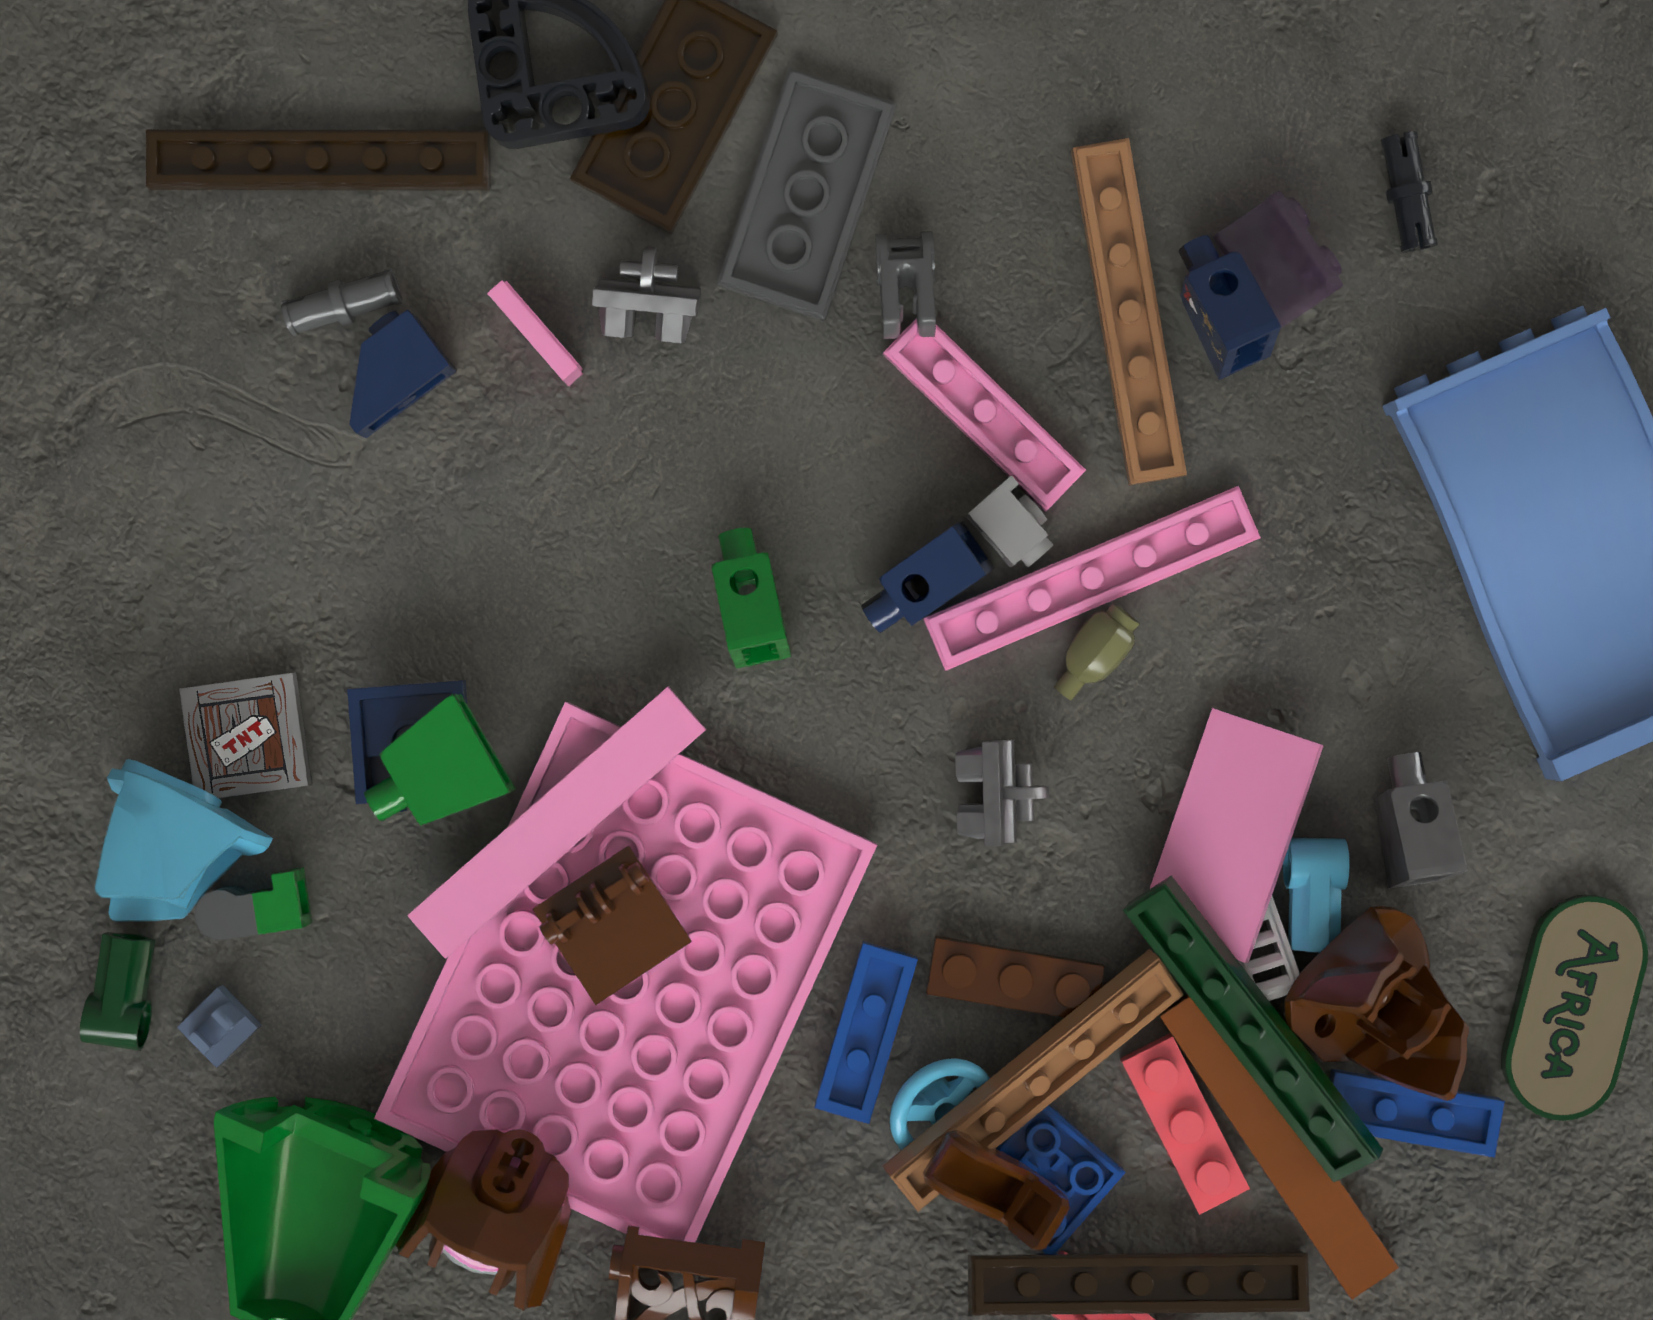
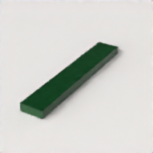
[1123,875,1383,1182]

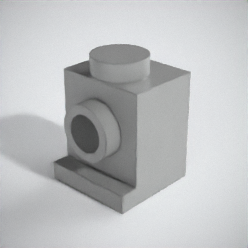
[965,475,1054,567]

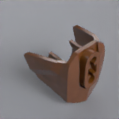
[1285,906,1469,1101]
[396,1129,571,1311]

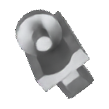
[592,246,701,343]
[955,740,1049,846]

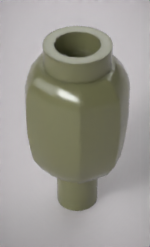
[1054,603,1140,701]

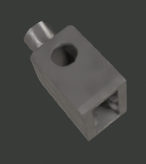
[1375,752,1468,889]

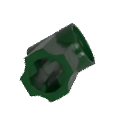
[80,932,156,1051]

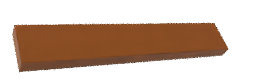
[1159,994,1399,1300]

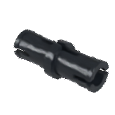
[1381,131,1438,253]

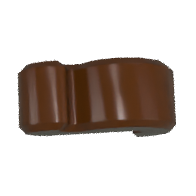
[923,1130,1070,1250]

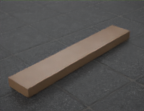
[1071,138,1187,486]
[882,949,1184,1212]

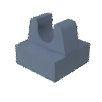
[177,985,262,1068]

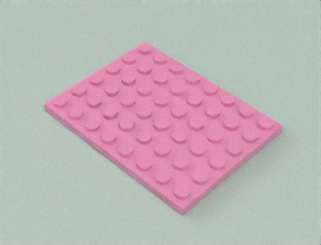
[374,702,877,1243]

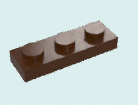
[926,936,1105,1018]

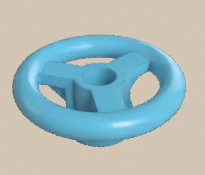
[890,1058,990,1150]

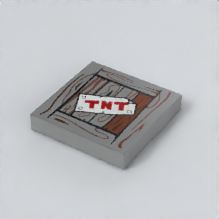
[179,673,312,798]

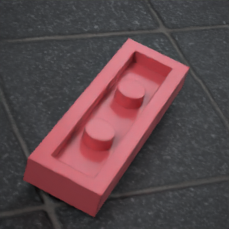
[1120,1033,1250,1215]

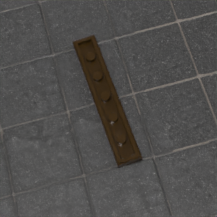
[146,129,490,191]
[968,1252,1310,1315]

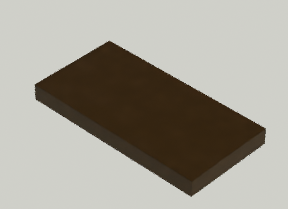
[570,0,778,235]

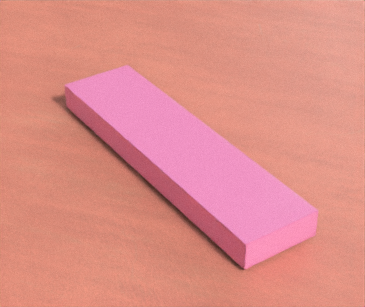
[883,318,1086,512]

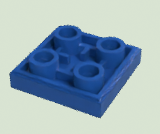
[996,1104,1126,1254]

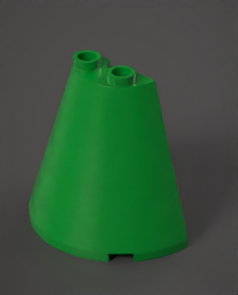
[214,1097,431,1320]

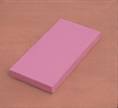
[1150,708,1323,963]

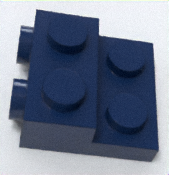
[347,680,467,814]

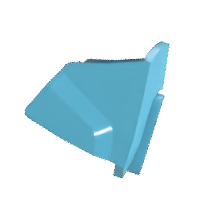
[95,759,273,922]

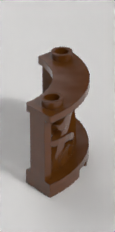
[609,1225,765,1320]

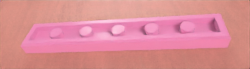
[923,486,1260,671]
[407,687,707,959]

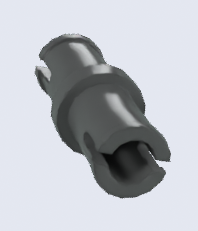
[281,268,402,336]

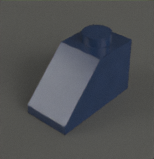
[349,309,457,439]

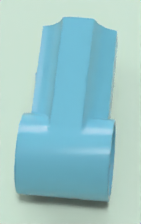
[1283,838,1349,952]

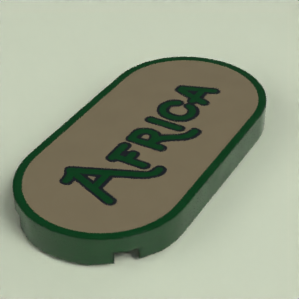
[1501,894,1648,1121]

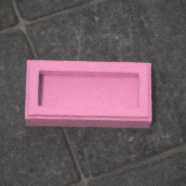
[487,280,583,387]

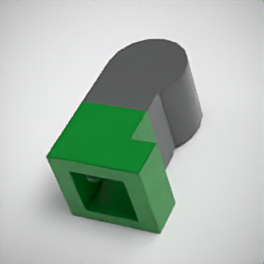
[195,867,312,940]

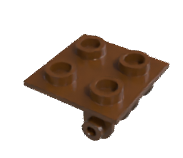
[533,845,692,1005]

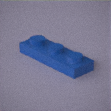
[814,941,918,1124]
[1329,1069,1505,1158]

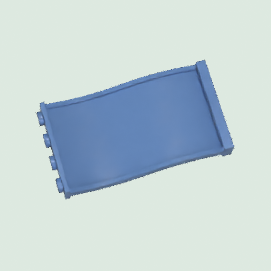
[1382,306,1653,781]

